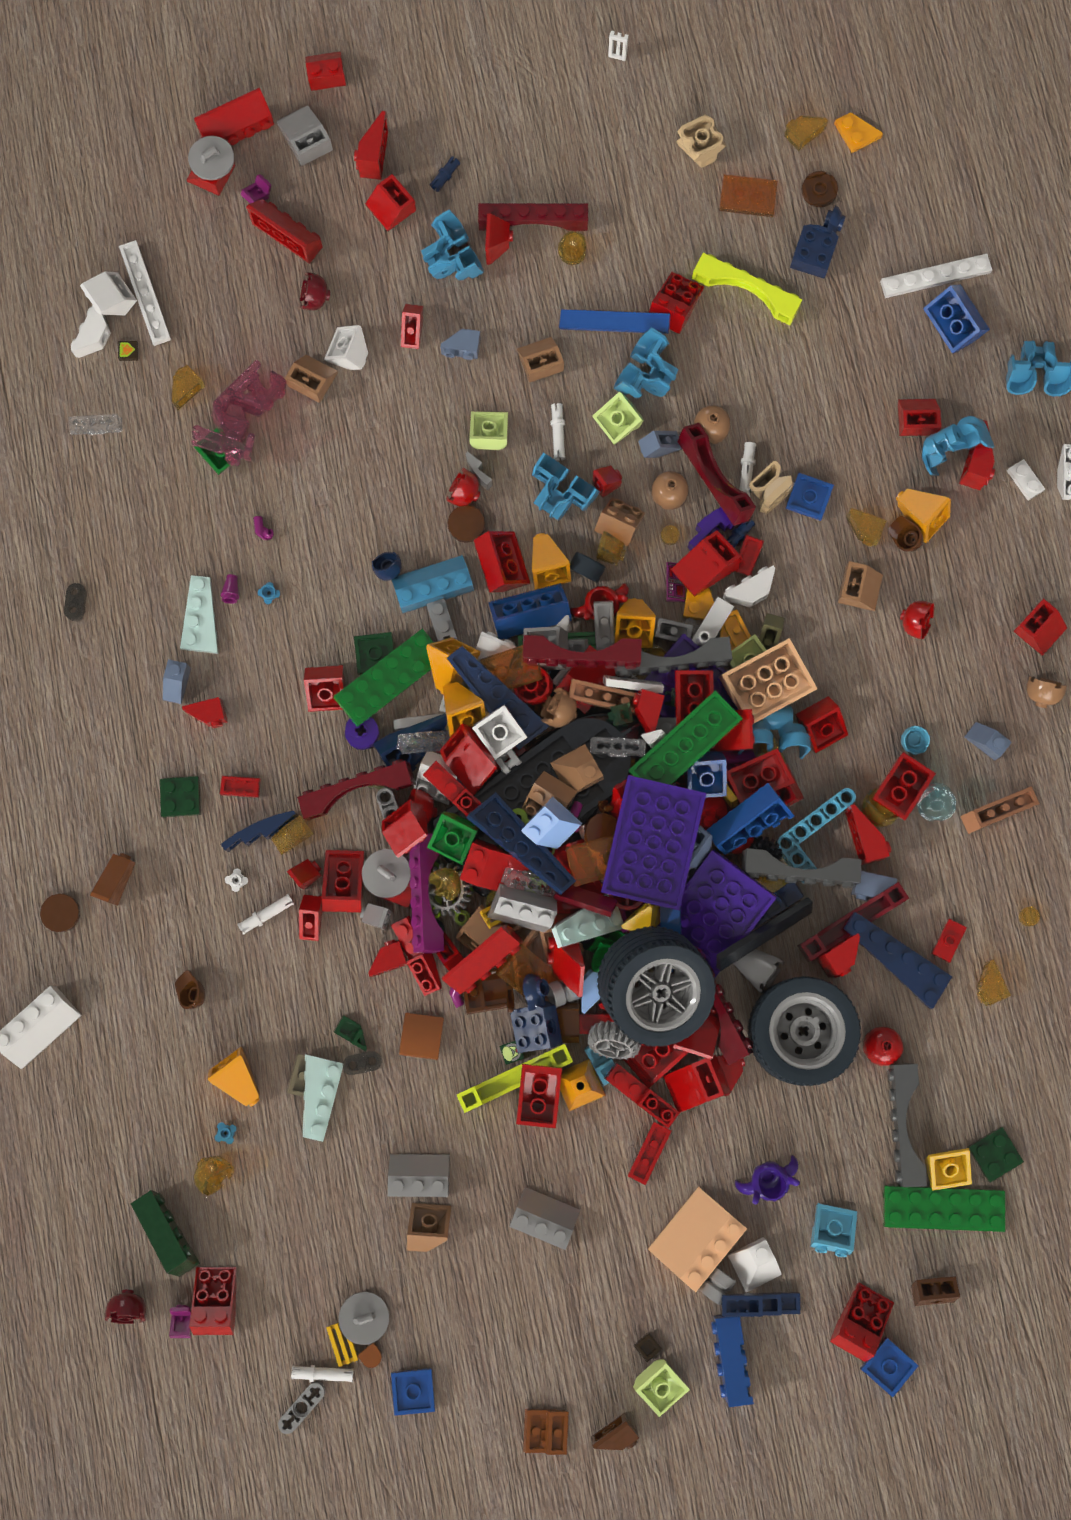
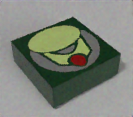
[499,1041,524,1065]

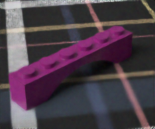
[409,833,444,953]

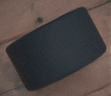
[570,552,606,583]

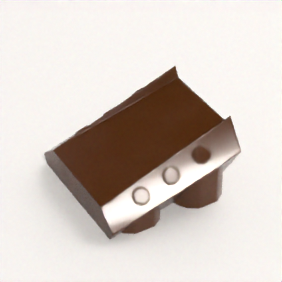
[556,1003,579,1043]

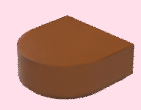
[357,1342,382,1368]

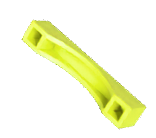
[692,253,802,325]
[457,1044,573,1113]

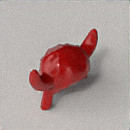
[570,583,629,620]

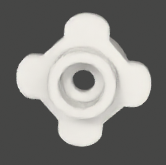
[225,869,248,892]

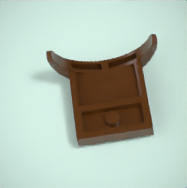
[464,957,515,1015]

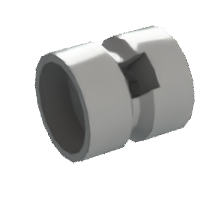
[547,980,581,1008]
[699,1267,736,1306]

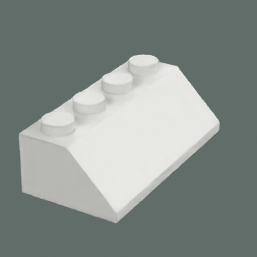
[0,986,82,1069]

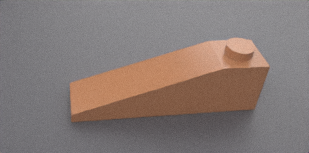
[569,679,636,716]
[960,786,1040,834]

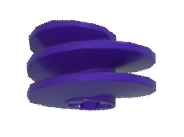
[345,717,379,750]

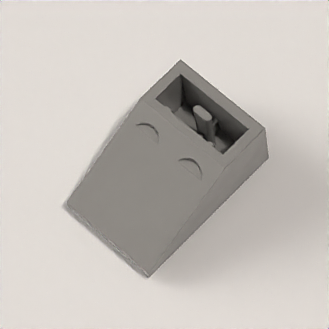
[276,105,333,166]

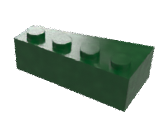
[130,1190,200,1277]

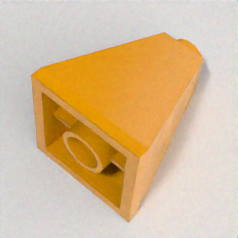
[896,489,951,543]
[532,533,571,590]
[614,598,656,648]
[426,638,481,695]
[443,682,486,737]
[207,1047,260,1107]
[560,1059,605,1111]

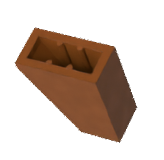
[90,853,135,906]

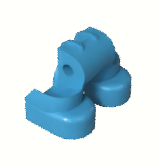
[421,209,484,281]
[614,327,679,398]
[1006,341,1071,397]
[922,416,995,476]
[532,452,600,520]
[737,705,811,759]

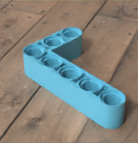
[775,788,856,883]

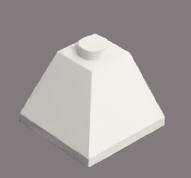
[324,325,368,370]
[472,705,527,760]
[728,1237,782,1293]

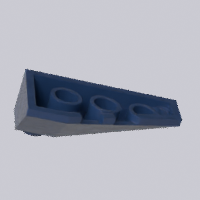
[373,713,449,772]

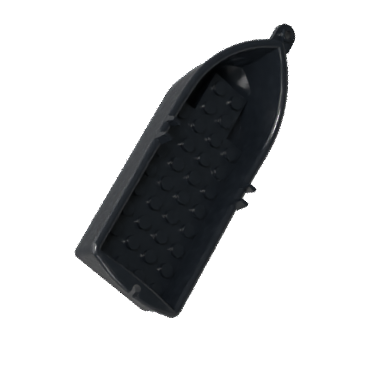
[431,711,662,897]

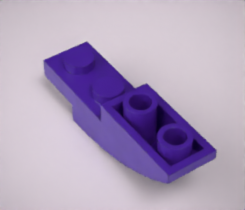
[688,507,734,550]

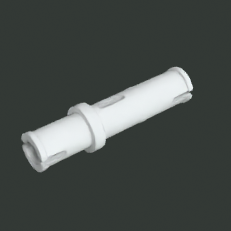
[550,403,566,461]
[739,442,756,497]
[237,894,294,935]
[291,1365,354,1382]

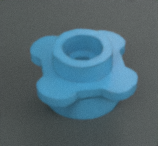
[257,582,280,604]
[215,1122,237,1144]

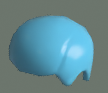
[901,726,930,755]

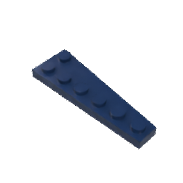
[447,646,549,750]
[466,792,576,895]
[843,912,952,1009]

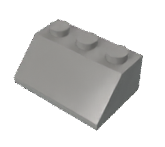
[488,884,557,932]
[387,1154,450,1197]
[509,1187,580,1250]

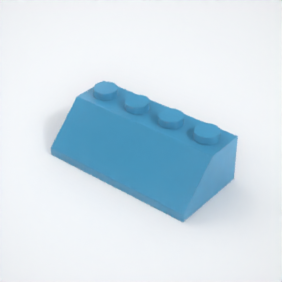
[392,555,474,613]

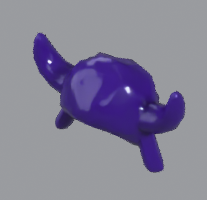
[735,1155,800,1204]

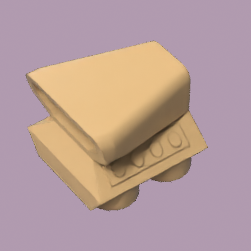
[676,115,726,168]
[749,461,795,514]

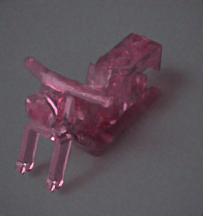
[191,360,287,466]

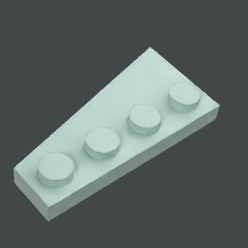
[180,575,219,654]
[552,894,623,948]
[303,1054,344,1142]

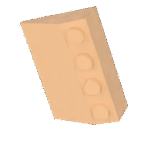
[718,638,818,723]
[648,1187,747,1292]

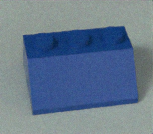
[923,284,990,353]

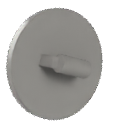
[188,136,234,180]
[362,849,411,898]
[338,1292,389,1345]

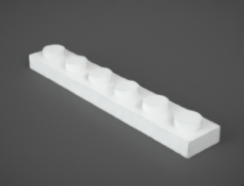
[119,240,171,346]
[880,254,992,298]

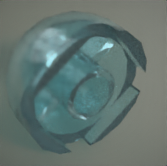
[917,782,956,822]

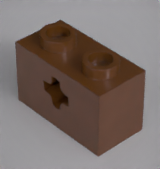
[911,1276,960,1306]

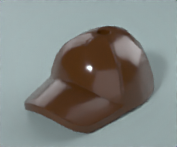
[888,516,924,552]
[175,970,206,1009]

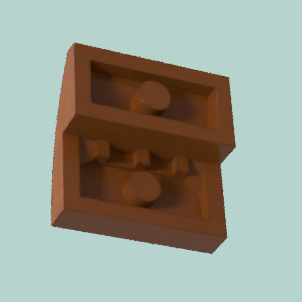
[399,1013,444,1060]
[523,1409,569,1455]

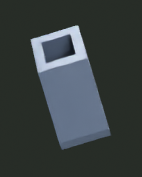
[440,329,481,360]

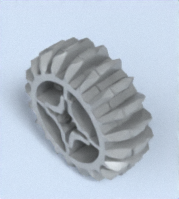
[428,863,473,916]
[588,1020,641,1060]

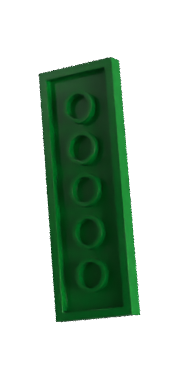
[333,628,434,727]
[629,691,743,785]
[883,1186,1005,1232]

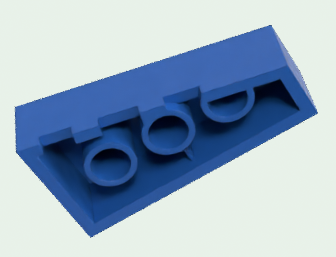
[706,783,795,855]
[711,1315,754,1407]

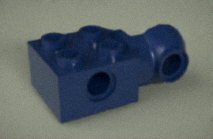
[790,205,846,279]
[510,973,563,1053]

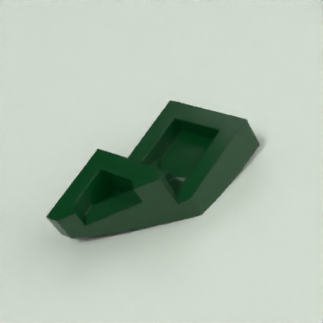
[333,1015,367,1052]

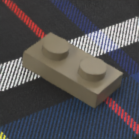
[287,1054,306,1097]

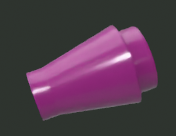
[220,574,239,604]

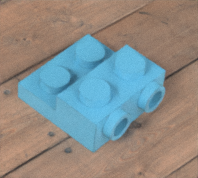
[810,1203,857,1257]

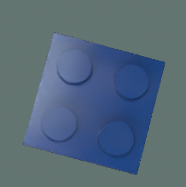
[785,473,834,521]
[860,1337,918,1397]
[391,1368,435,1416]

